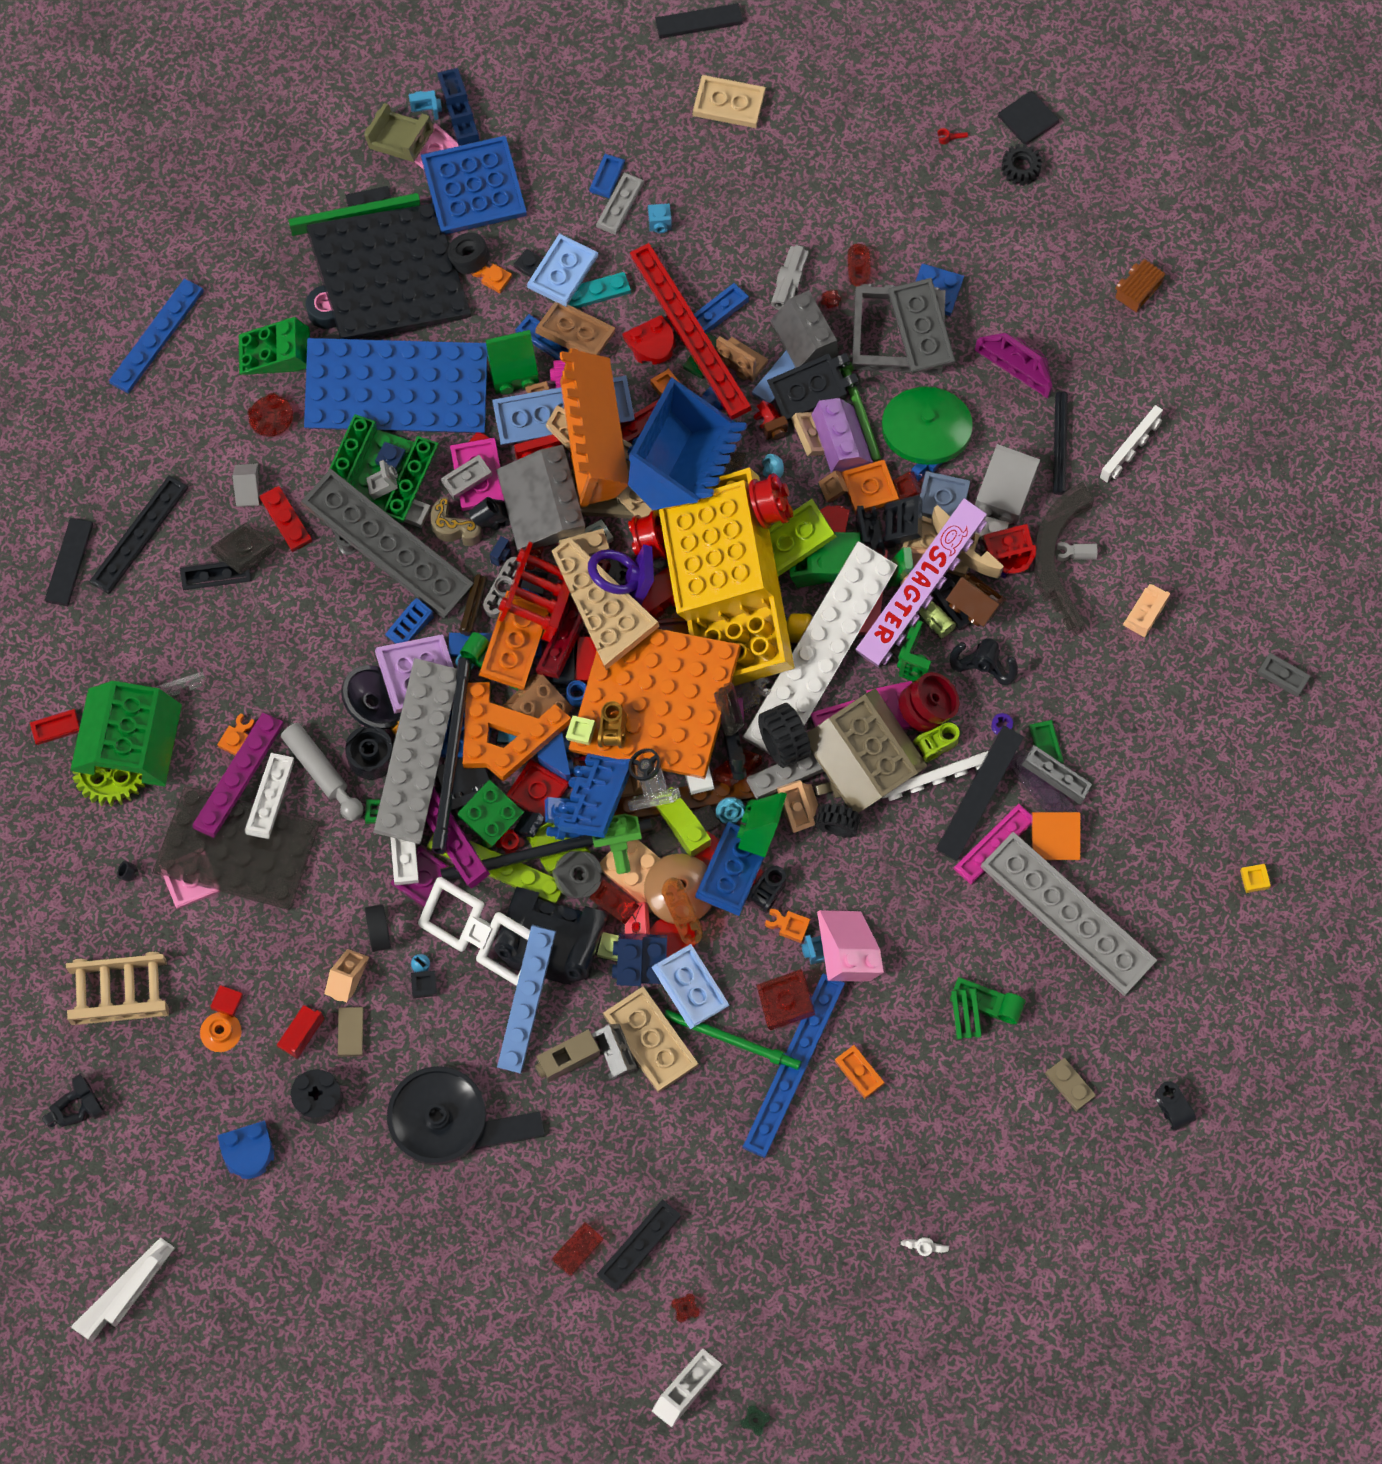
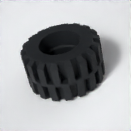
[758,702,811,768]

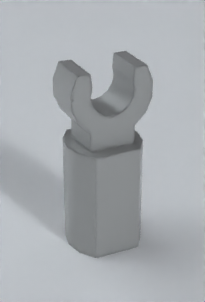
[1057,542,1098,561]

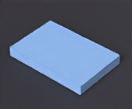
[527,234,598,307]
[652,944,729,1029]

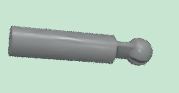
[281,722,363,821]

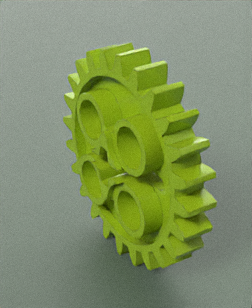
[72,766,145,807]

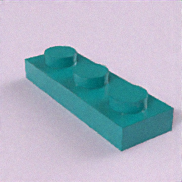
[568,272,631,309]

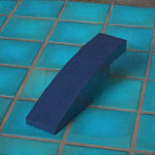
[437,68,480,146]

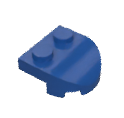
[217,1121,274,1179]

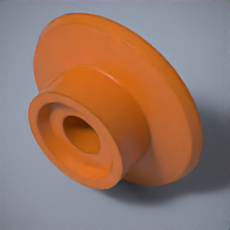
[200,1012,241,1052]

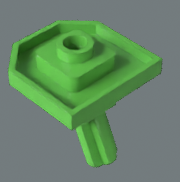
[592,814,642,874]

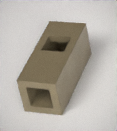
[535,1029,600,1083]

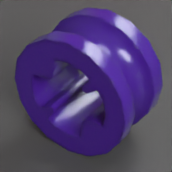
[991,713,1013,735]

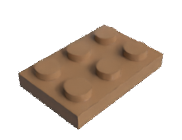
[535,302,615,355]

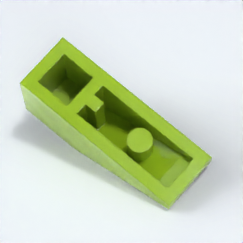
[652,787,711,857]

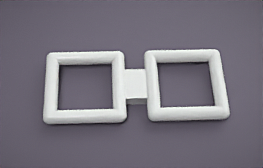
[418,877,530,986]

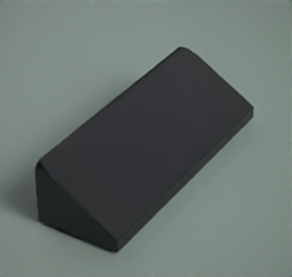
[180,557,252,590]

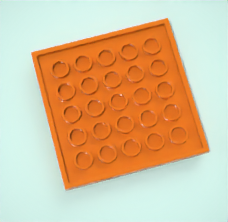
[569,629,741,779]

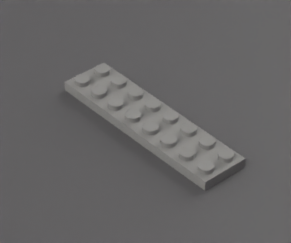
[373,658,457,844]
[980,832,1157,996]

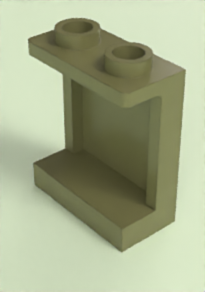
[364,103,434,162]

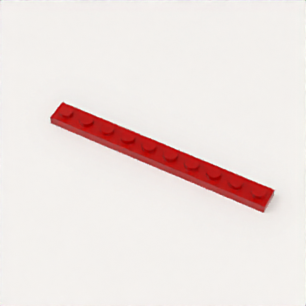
[630,243,752,420]

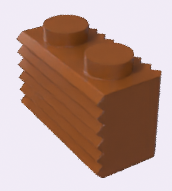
[1115,259,1165,313]

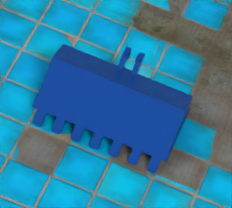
[627,377,747,510]

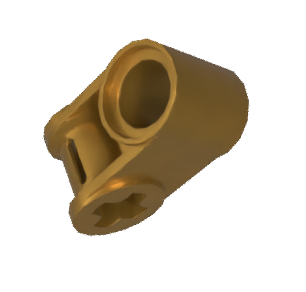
[598,701,627,749]

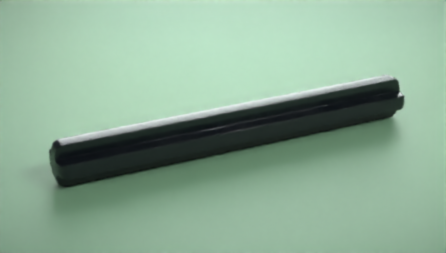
[1053,391,1068,495]

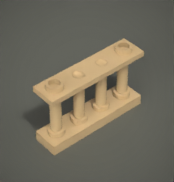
[66,952,169,1025]

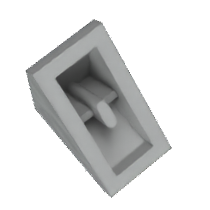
[233,463,259,507]

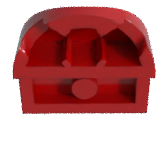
[622,315,676,365]
[982,524,1036,574]

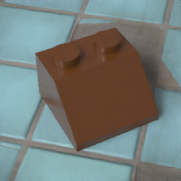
[946,572,1007,627]

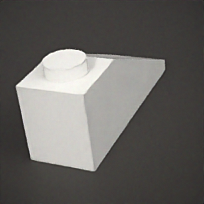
[652,1348,722,1427]

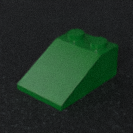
[485,330,539,395]

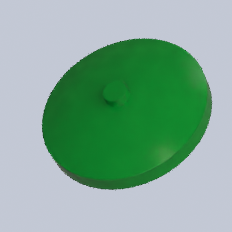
[882,387,973,465]

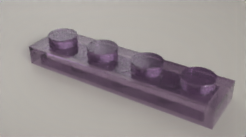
[1008,748,1084,823]

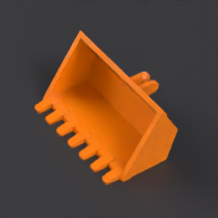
[560,348,629,508]

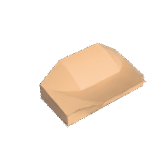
[777,780,818,833]

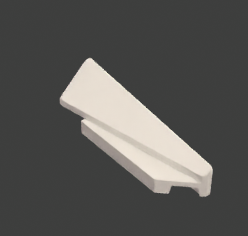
[71,1238,175,1342]

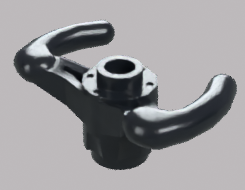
[949,639,1018,685]

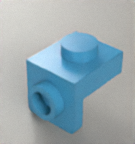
[409,91,442,120]
[801,935,825,965]

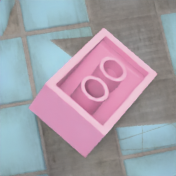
[817,910,884,982]

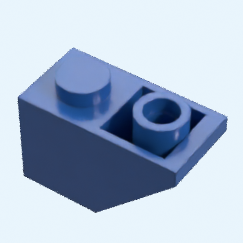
[537,732,574,782]

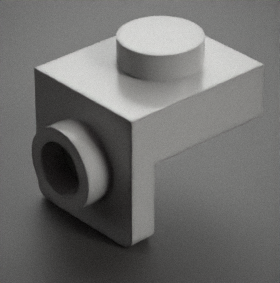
[366,460,398,500]

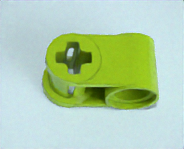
[913,723,960,762]

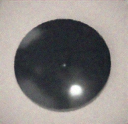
[387,1066,486,1165]

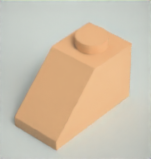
[325,949,369,1002]

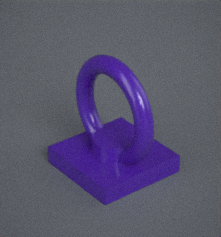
[588,544,654,605]

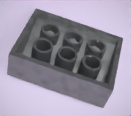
[496,445,585,552]

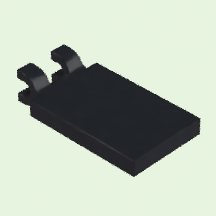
[767,353,859,421]

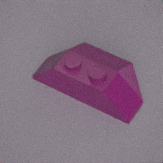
[975,333,1053,399]

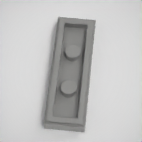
[596,172,644,235]

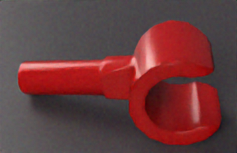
[937,128,968,144]

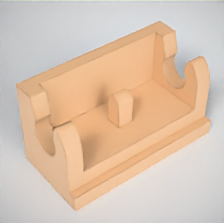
[1123,584,1170,637]

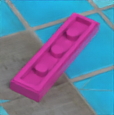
[954,804,1032,885]

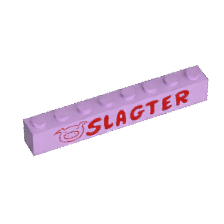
[856,498,988,668]

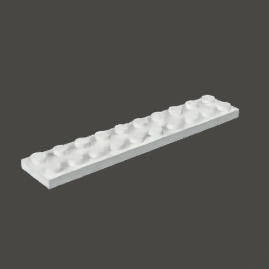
[742,541,898,755]

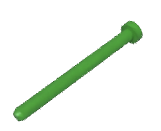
[839,362,881,462]

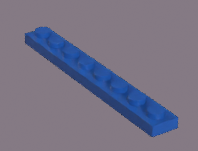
[743,973,845,1158]

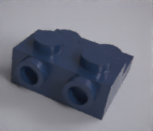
[612,933,667,986]

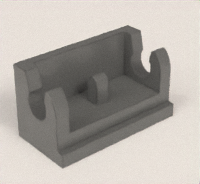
[592,1023,638,1079]

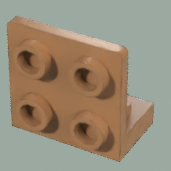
[716,336,768,382]
[502,674,572,718]

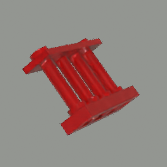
[498,541,570,642]

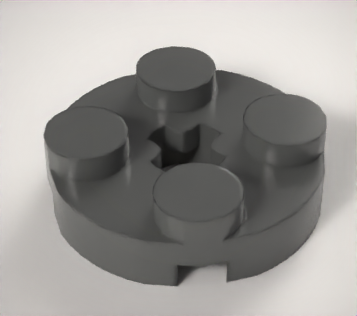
[553,851,602,899]

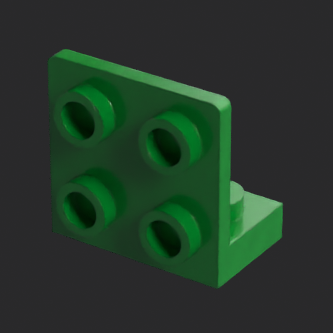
[897,620,931,682]
[458,780,524,849]

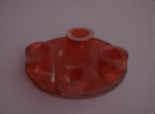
[248,393,293,437]

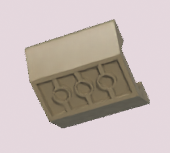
[807,688,927,813]

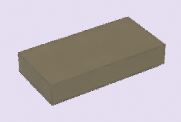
[338,1007,364,1057]

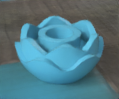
[762,454,784,479]
[716,797,745,824]

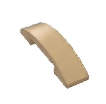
[932,505,1004,578]

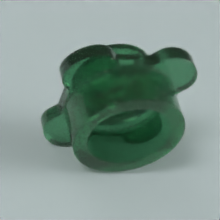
[741,1405,770,1436]

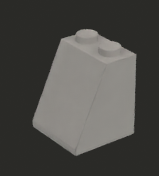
[975,444,1040,524]

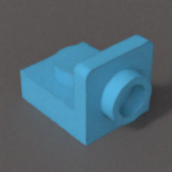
[648,204,672,233]

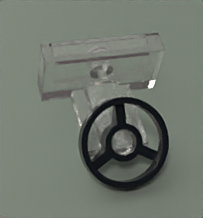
[628,748,681,811]

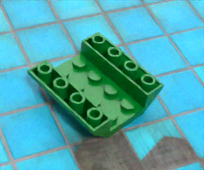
[328,414,439,523]
[70,681,182,787]

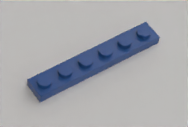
[109,278,204,394]

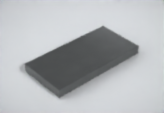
[888,278,955,374]

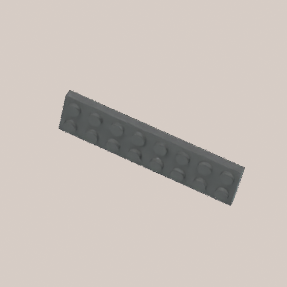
[301,469,474,619]

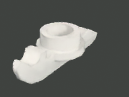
[901,1237,949,1256]

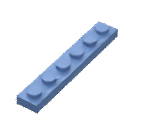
[497,925,556,1073]

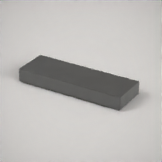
[1022,745,1092,804]

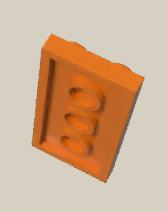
[479,591,549,690]

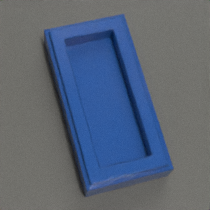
[589,154,625,198]

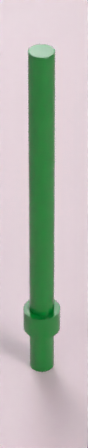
[664,1009,802,1070]

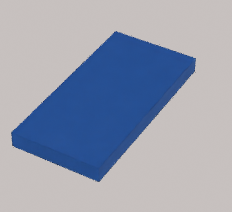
[695,822,764,916]

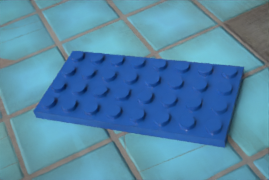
[304,338,488,434]

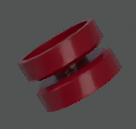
[899,672,960,732]

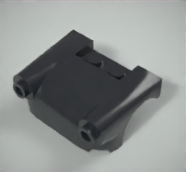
[494,887,608,985]

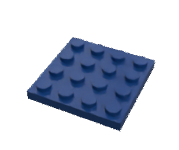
[421,136,527,235]

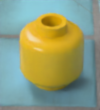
[786,613,813,643]

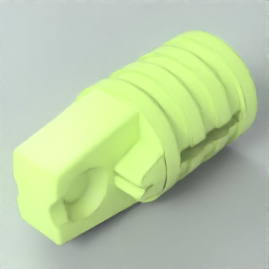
[919,601,956,638]

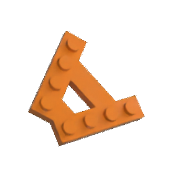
[463,682,571,782]

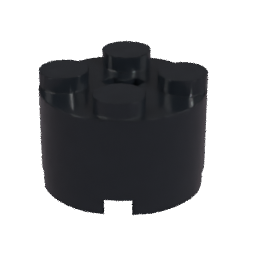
[345,726,393,780]
[291,1069,343,1124]

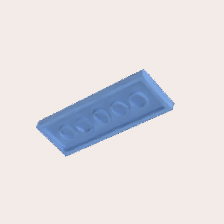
[492,376,635,445]

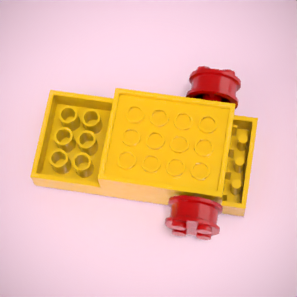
[628,467,795,687]

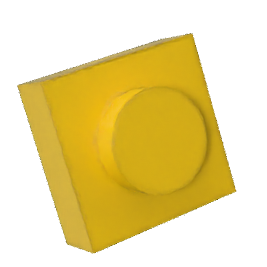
[1240,864,1271,893]

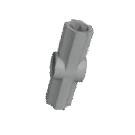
[771,245,808,310]

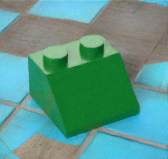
[737,792,787,857]

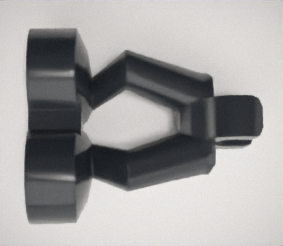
[42,1073,105,1128]

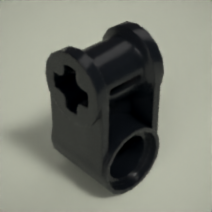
[469,497,510,530]
[746,866,786,914]
[1155,1081,1196,1131]

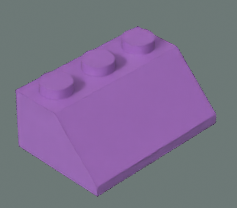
[811,398,873,473]

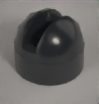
[117,861,138,881]

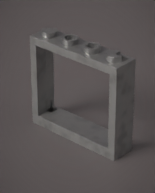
[852,284,946,374]

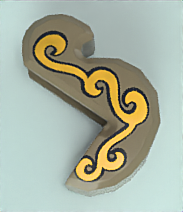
[431,497,482,546]

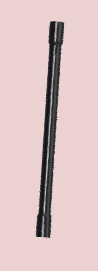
[432,658,472,854]
[440,818,652,882]

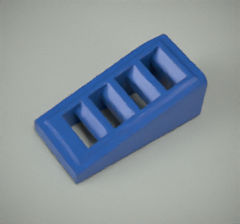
[385,598,434,644]

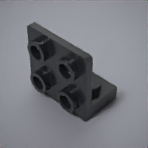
[437,757,489,812]

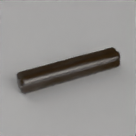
[459,574,487,636]

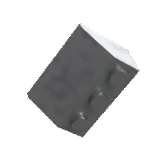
[770,291,839,368]

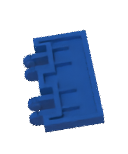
[553,753,634,838]

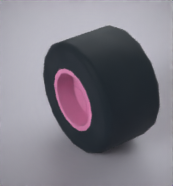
[305,285,336,329]

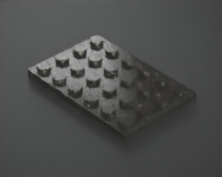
[153,786,320,910]

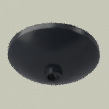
[341,665,401,730]

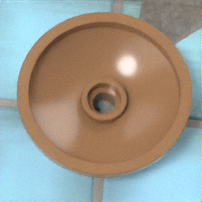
[644,854,712,925]

